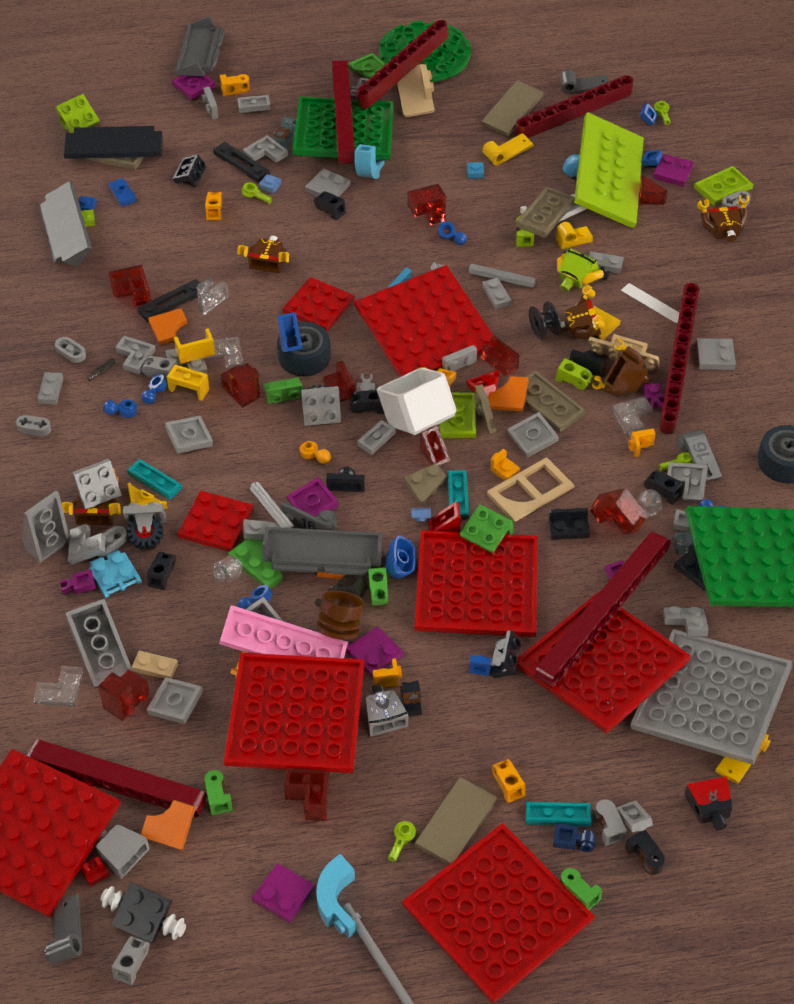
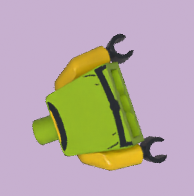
[557,248,610,292]

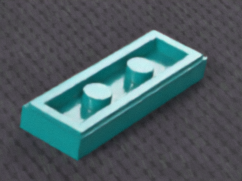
[127,459,182,500]
[448,470,469,519]
[525,802,592,826]

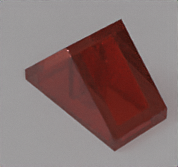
[639,175,668,205]
[420,426,450,465]

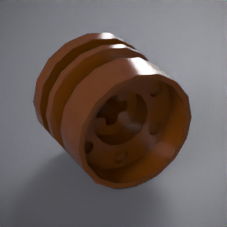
[316,591,364,640]

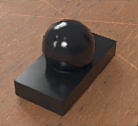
[569,349,607,377]
[326,466,365,492]

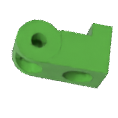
[368,568,388,606]
[205,770,233,815]
[561,868,602,910]

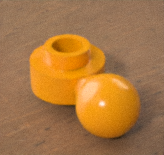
[299,441,331,464]

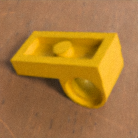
[555,222,593,249]

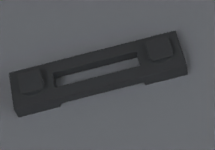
[213,142,270,183]
[137,279,206,323]

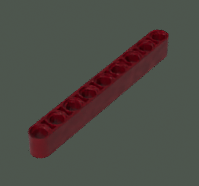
[356,20,449,108]
[516,75,634,138]
[26,739,208,817]

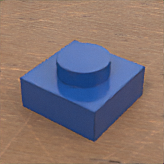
[640,103,657,126]
[641,150,663,166]
[78,196,97,211]
[469,655,492,676]

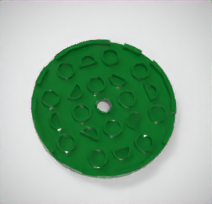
[379,21,471,82]

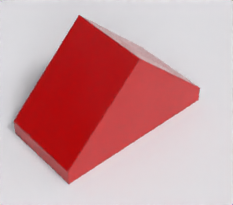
[428,501,461,532]

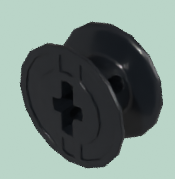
[528,301,561,340]

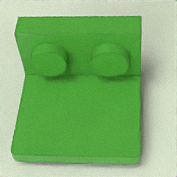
[460,504,514,553]

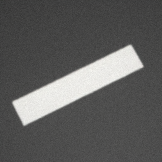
[621,283,679,323]

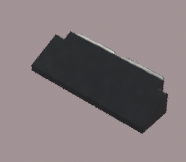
[64,126,163,159]

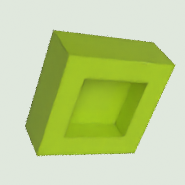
[81,209,95,227]

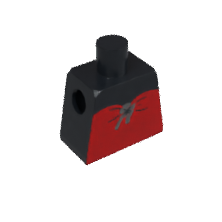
[684,776,732,831]

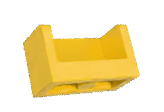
[174,328,215,364]
[167,365,209,401]

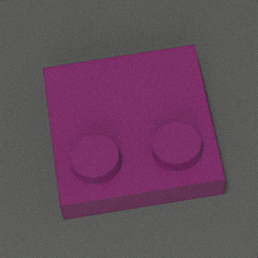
[172,75,216,100]
[653,154,694,187]
[286,477,339,517]
[346,626,404,678]
[252,863,315,924]

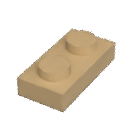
[132,651,178,679]

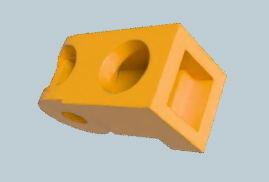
[220,74,250,96]
[205,192,222,220]
[492,759,525,804]

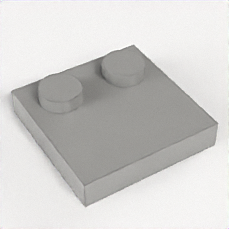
[305,168,351,197]
[696,338,736,370]
[508,412,559,458]
[165,416,213,454]
[147,677,203,724]

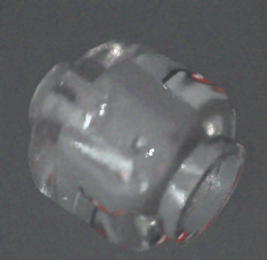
[637,489,663,518]
[212,555,242,584]

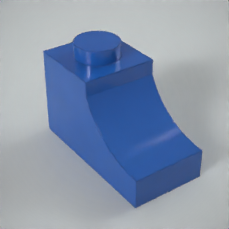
[277,312,303,352]

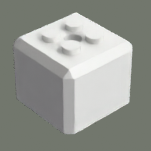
[377,368,456,435]

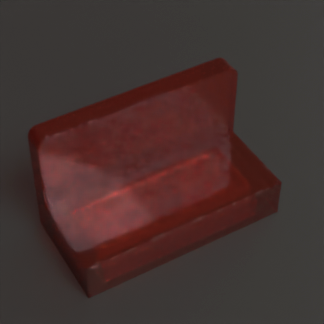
[323,361,356,402]

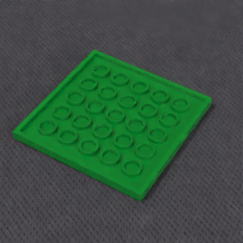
[293,96,394,161]
[685,506,794,607]

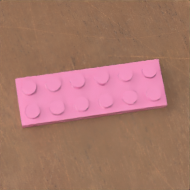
[219,605,348,658]

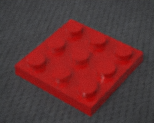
[282,277,355,332]
[178,490,254,552]

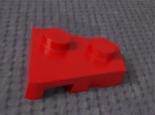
[466,370,500,396]

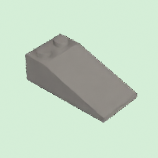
[22,491,69,563]
[66,599,133,688]

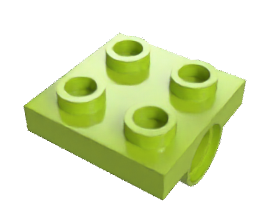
[55,94,100,133]

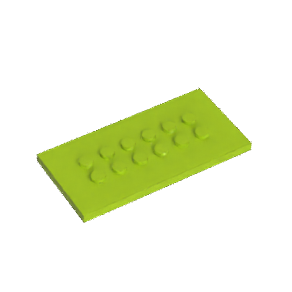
[574,112,644,228]

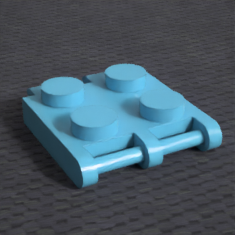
[89,550,142,599]

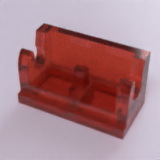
[481,336,520,377]

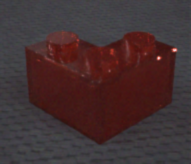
[407,184,446,225]
[108,265,151,306]
[220,363,261,408]
[589,488,648,535]
[98,669,150,721]
[284,768,330,821]

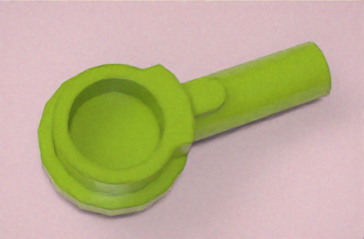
[654,101,671,125]
[242,182,272,204]
[659,452,693,471]
[388,821,416,862]

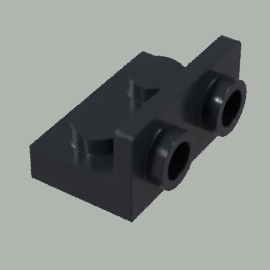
[173,154,206,187]
[548,508,590,540]
[674,544,705,590]
[490,630,521,678]

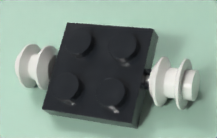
[100,882,186,943]

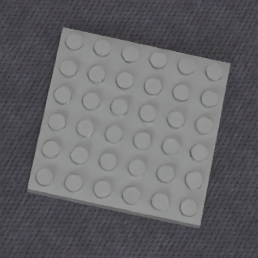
[630,629,792,765]

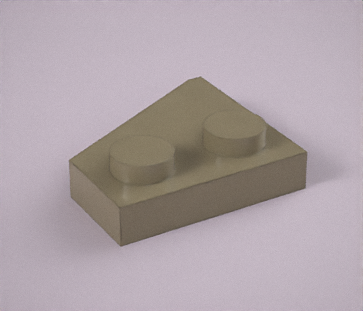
[474,384,497,435]
[404,463,446,507]

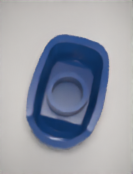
[386,536,416,579]

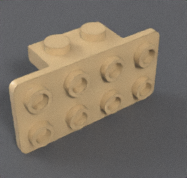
[397,64,435,117]
[588,334,660,371]

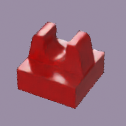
[80,855,110,887]

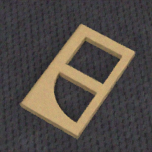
[487,457,575,523]

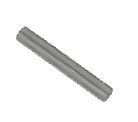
[469,264,535,288]
[250,482,293,528]

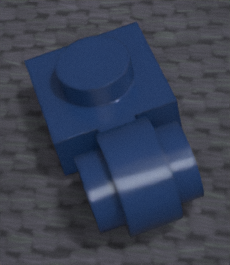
[553,824,597,852]

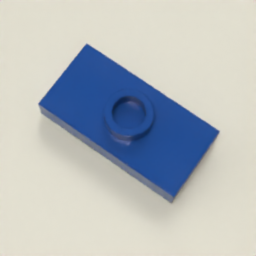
[108,178,136,207]

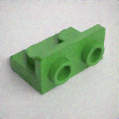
[263,377,303,404]

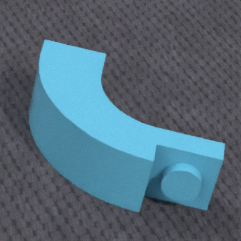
[355,144,385,179]
[317,854,356,938]

